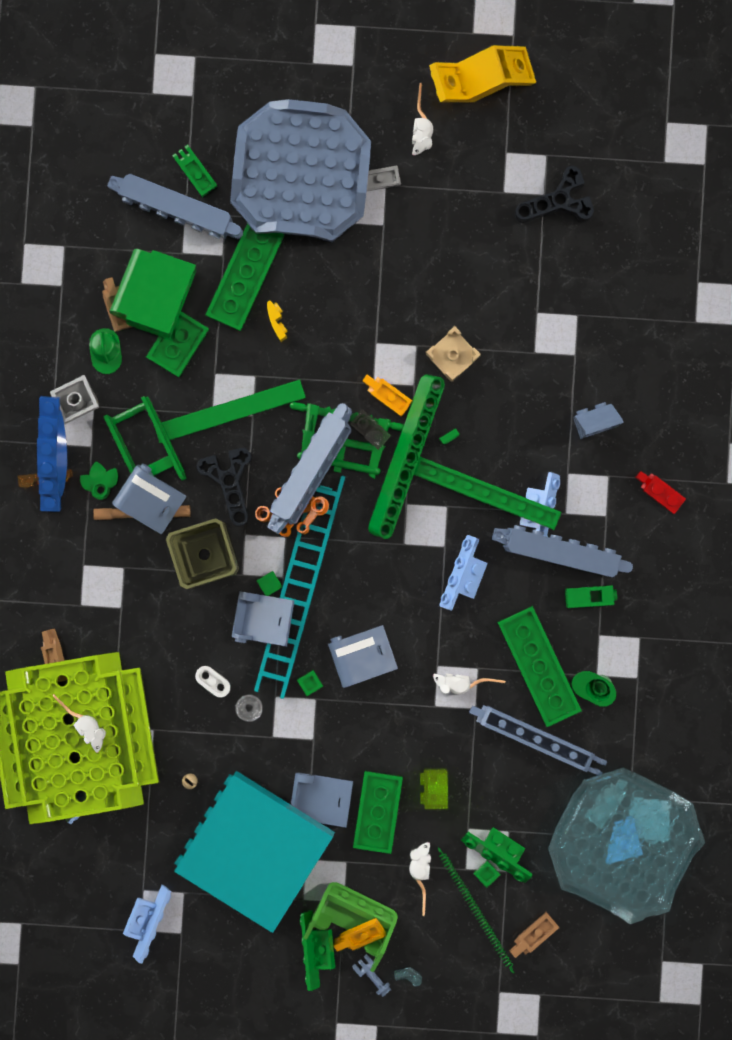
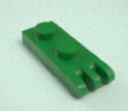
[172,144,218,198]

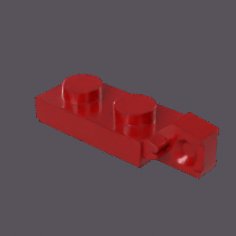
[635,471,686,514]

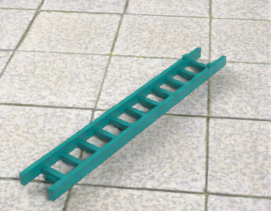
[254,476,345,699]

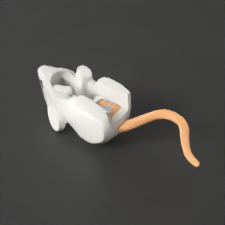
[412,83,433,155]
[433,673,505,695]
[53,694,106,753]
[409,842,431,916]

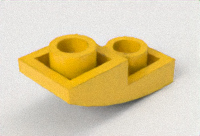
[267,301,288,342]

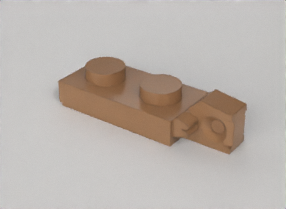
[102,278,132,332]
[41,629,68,682]
[509,912,559,958]

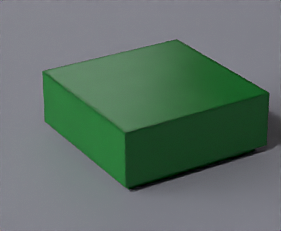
[439,429,459,445]
[257,571,283,596]
[297,670,323,696]
[473,860,501,888]

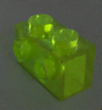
[420,768,448,809]

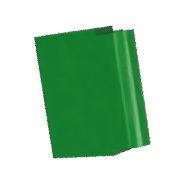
[109,249,196,340]

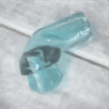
[394,967,422,986]

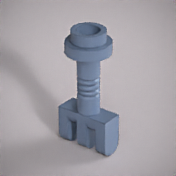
[352,954,391,997]

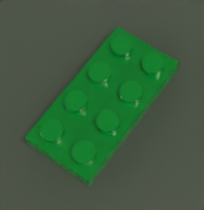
[353,771,403,854]

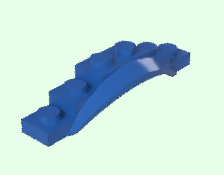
[37,396,67,512]

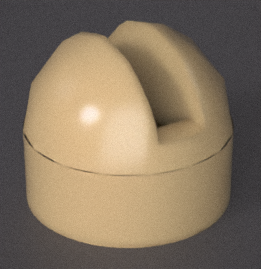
[182,773,198,789]

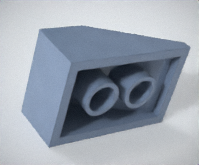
[573,402,623,439]

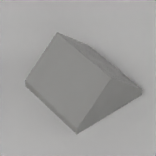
[50,375,99,424]

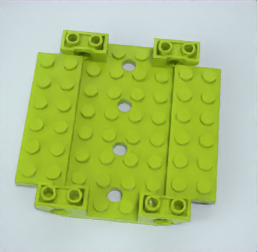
[0,652,159,824]

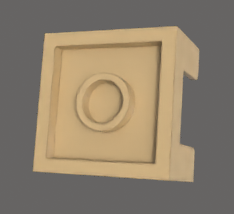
[426,326,481,382]

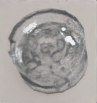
[236,695,262,722]

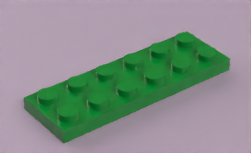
[206,224,285,332]
[497,606,582,727]

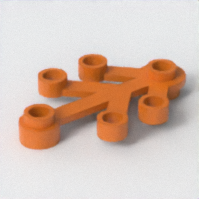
[255,487,329,537]

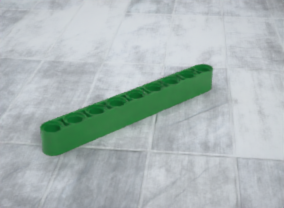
[368,374,445,539]

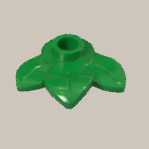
[80,462,118,500]

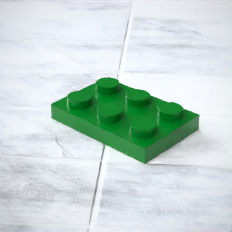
[146,312,209,377]

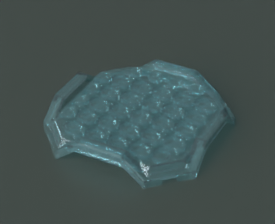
[548,768,705,924]

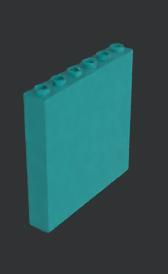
[174,771,335,933]

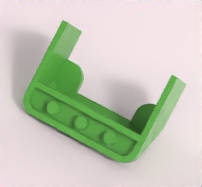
[303,882,398,972]

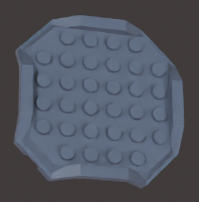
[230,99,371,242]

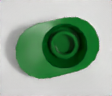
[89,328,122,374]
[572,671,616,706]

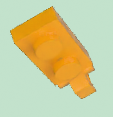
[362,375,412,417]
[333,918,386,952]

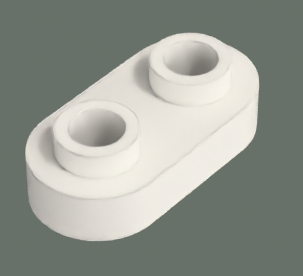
[195,666,230,697]

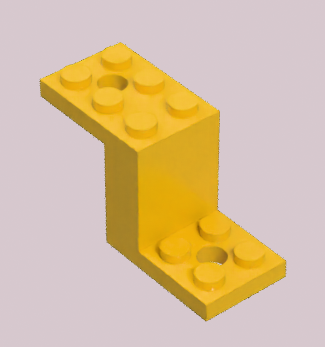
[429,45,536,102]

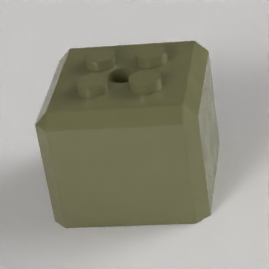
[166,518,239,589]

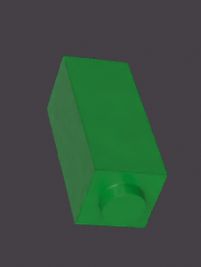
[565,586,617,608]

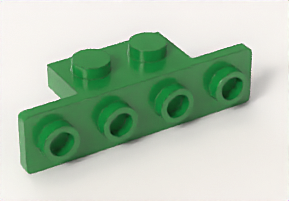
[461,827,533,883]
[300,910,335,991]

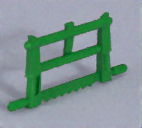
[290,402,404,478]

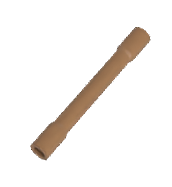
[94,505,191,520]

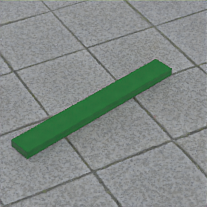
[154,380,306,443]
[414,457,562,530]

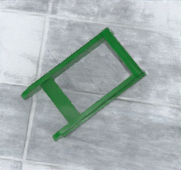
[104,396,186,481]

